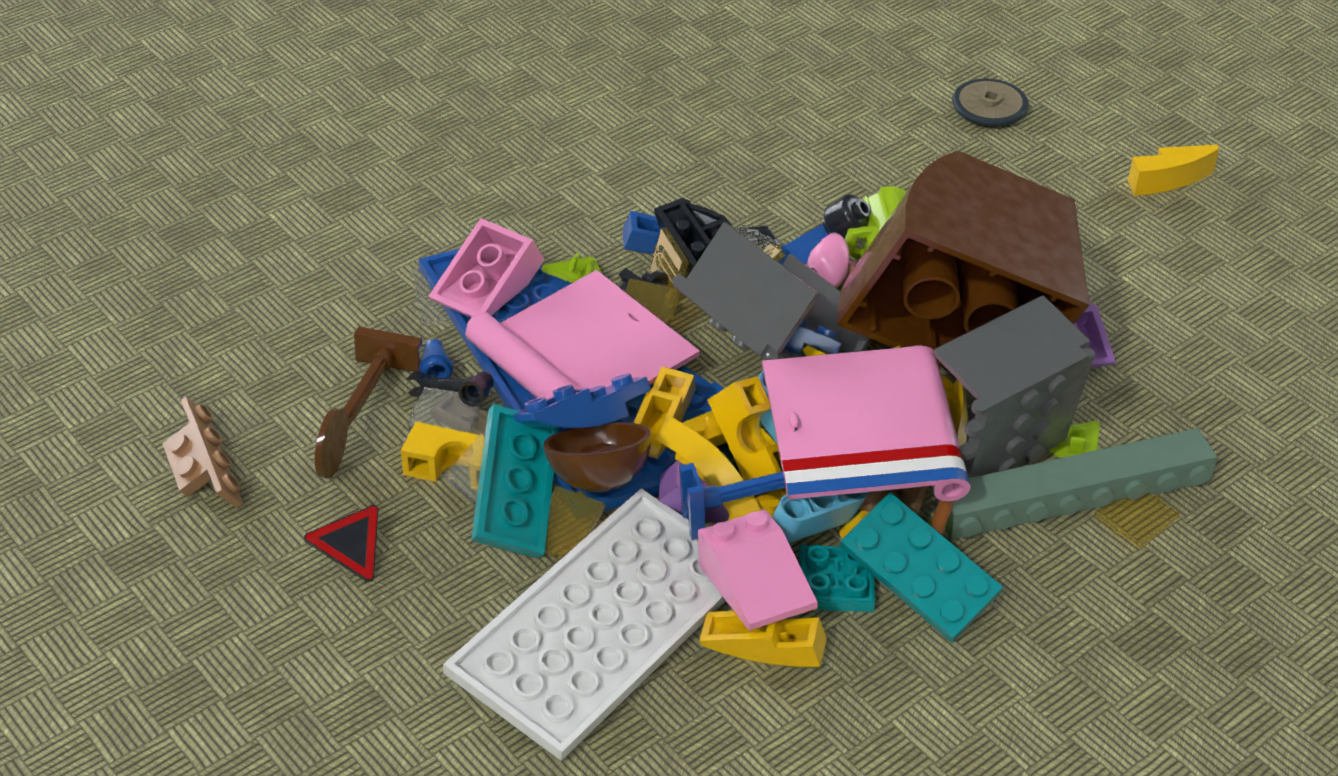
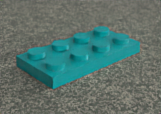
[471,404,559,559]
[840,492,1003,643]

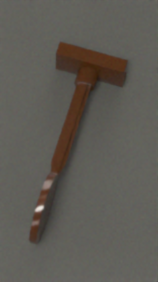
[315,326,422,479]

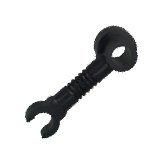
[406,371,494,407]

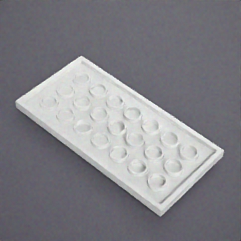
[443,489,726,761]

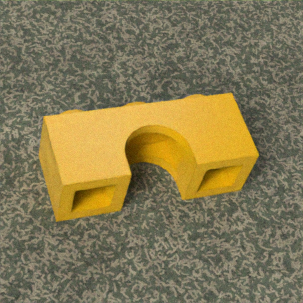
[708,376,783,496]
[401,422,485,491]

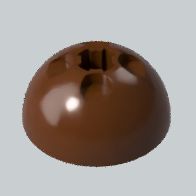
[543,422,651,493]

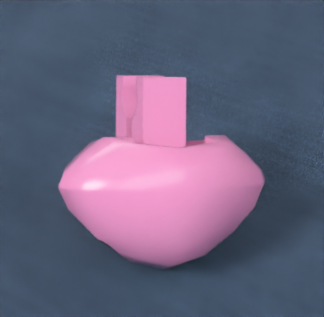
[807,233,857,288]

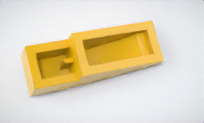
[1128,144,1220,196]
[634,366,696,459]
[699,611,827,667]

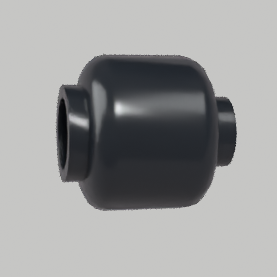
[823,194,871,239]

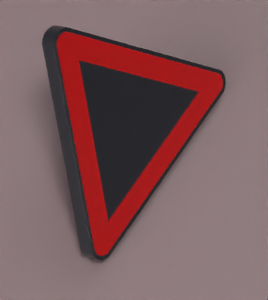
[304,505,379,582]

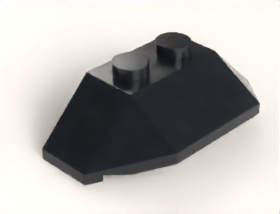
[654,198,733,278]

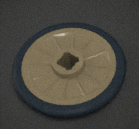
[952,78,1029,126]

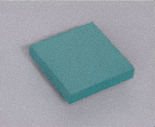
[798,545,875,612]

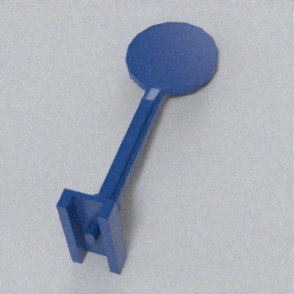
[679,463,786,540]

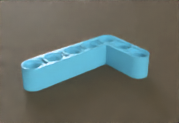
[758,371,868,543]

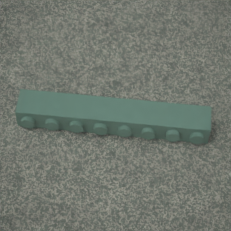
[934,428,1217,540]

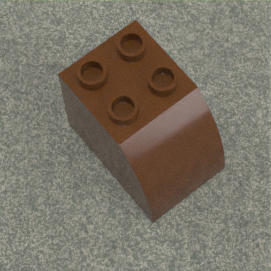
[837,151,1090,367]

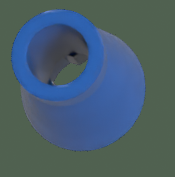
[419,339,453,378]

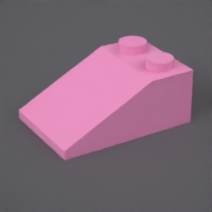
[428,218,544,318]
[698,509,818,630]

